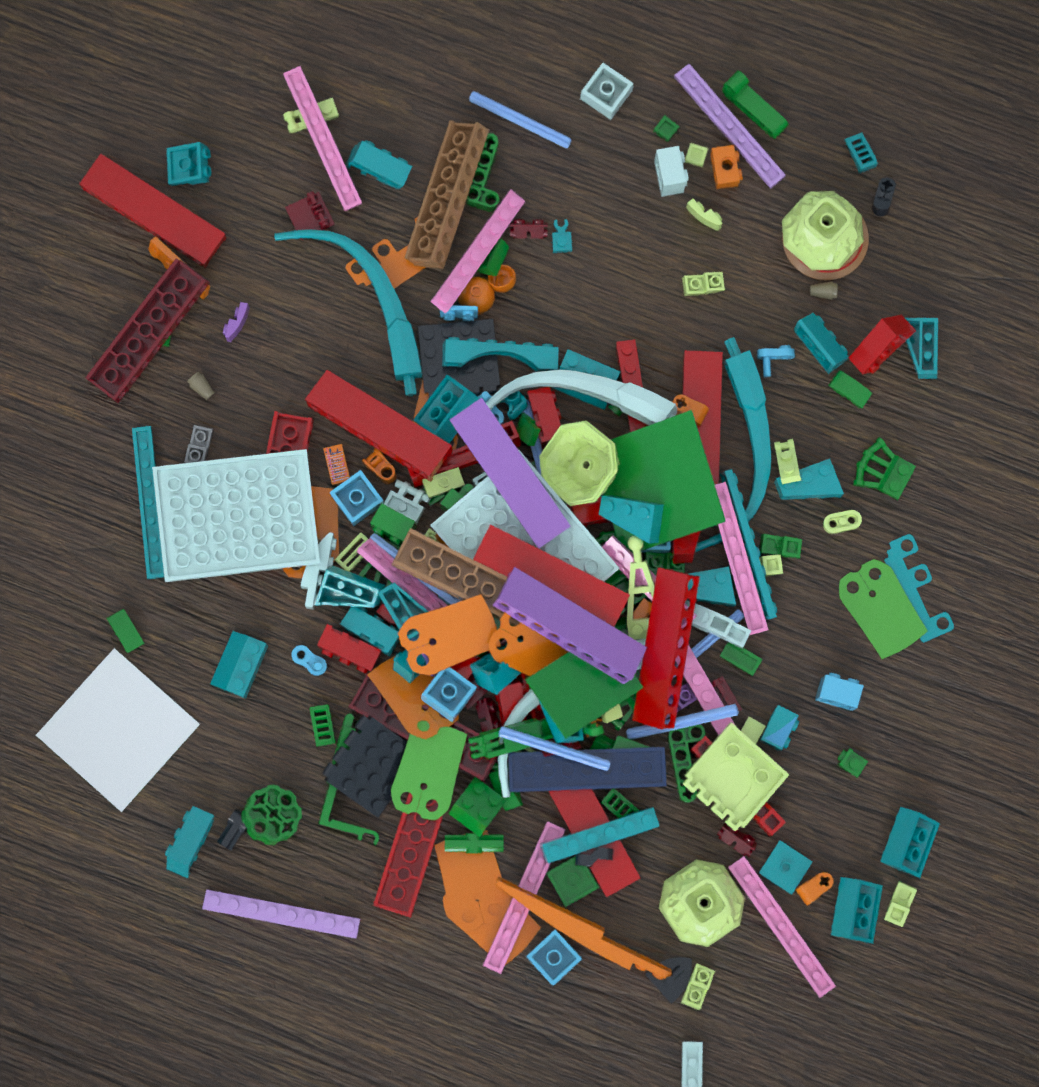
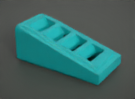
[845,133,878,174]

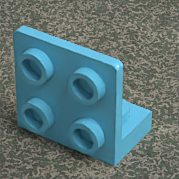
[440,286,478,321]

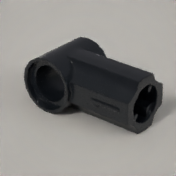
[217,809,247,851]

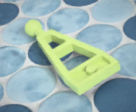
[627,535,655,640]

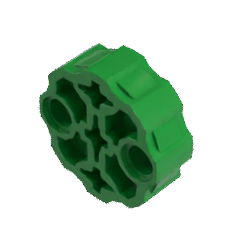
[242,785,302,845]

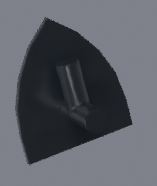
[645,957,692,1004]

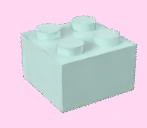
[581,63,633,120]
[654,146,688,197]

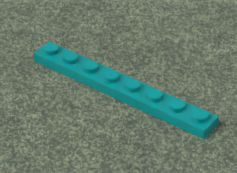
[132,426,164,579]
[720,469,777,620]

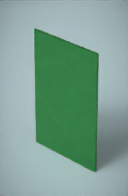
[525,652,644,739]

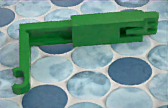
[318,714,379,845]
[468,718,604,759]

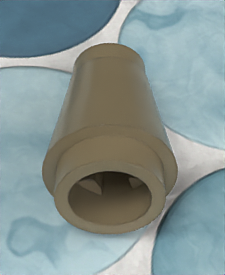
[810,281,838,300]
[187,372,215,400]

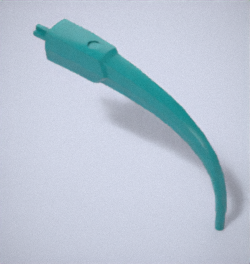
[274,229,423,396]
[696,337,771,552]

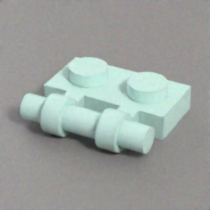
[384,480,431,525]

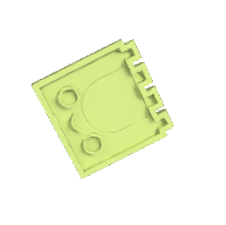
[683,723,789,831]

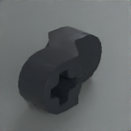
[872,178,896,217]
[575,847,614,867]

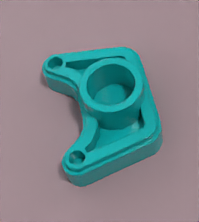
[499,391,528,420]

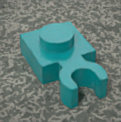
[552,219,572,253]

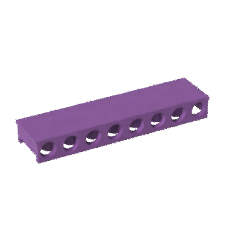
[450,398,571,548]
[493,567,647,684]

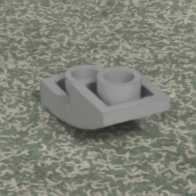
[184,425,214,463]

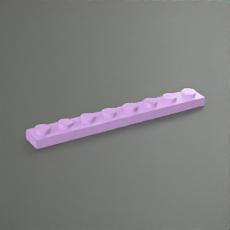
[674,64,786,189]
[202,890,360,938]

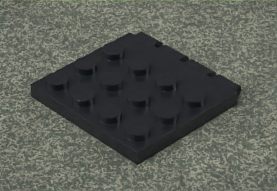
[418,319,500,398]
[322,715,407,818]

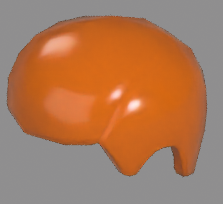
[488,265,516,293]

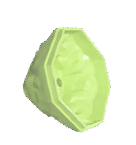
[782,191,864,270]
[539,421,620,506]
[659,859,745,947]

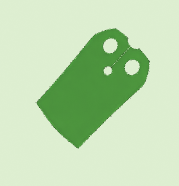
[839,559,928,659]
[391,720,467,820]

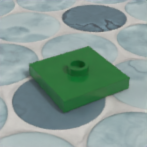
[546,856,599,907]

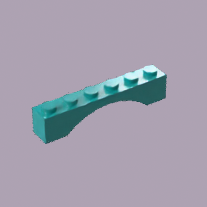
[442,337,559,372]
[540,807,659,863]

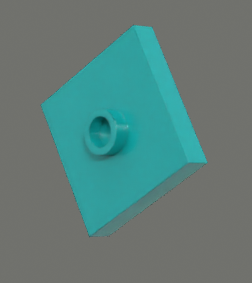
[759,840,812,895]

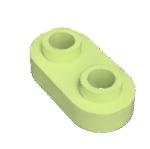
[823,510,862,534]

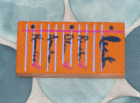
[323,444,350,486]

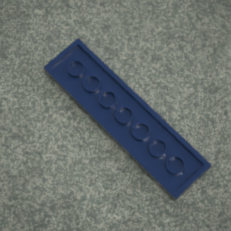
[508,747,667,792]

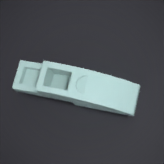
[301,532,337,610]
[685,600,751,649]

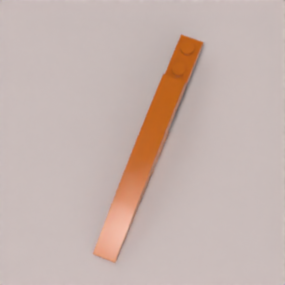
[496,876,672,980]

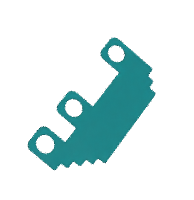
[879,534,954,643]

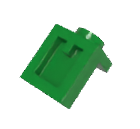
[837,748,868,778]

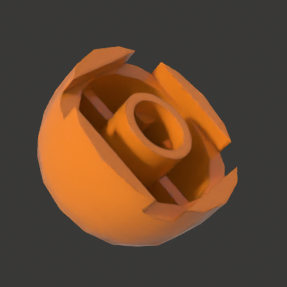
[458,276,495,315]

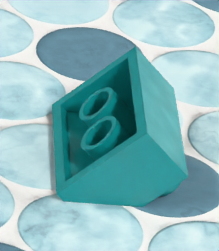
[793,313,849,374]
[552,349,620,410]
[413,375,480,443]
[210,631,268,699]
[880,807,940,878]
[831,877,883,944]

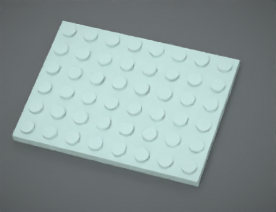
[152,449,320,582]
[430,450,619,581]

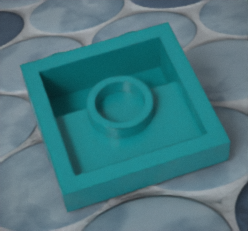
[167,142,212,186]

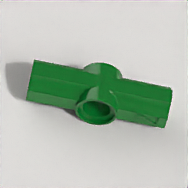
[445,833,504,853]

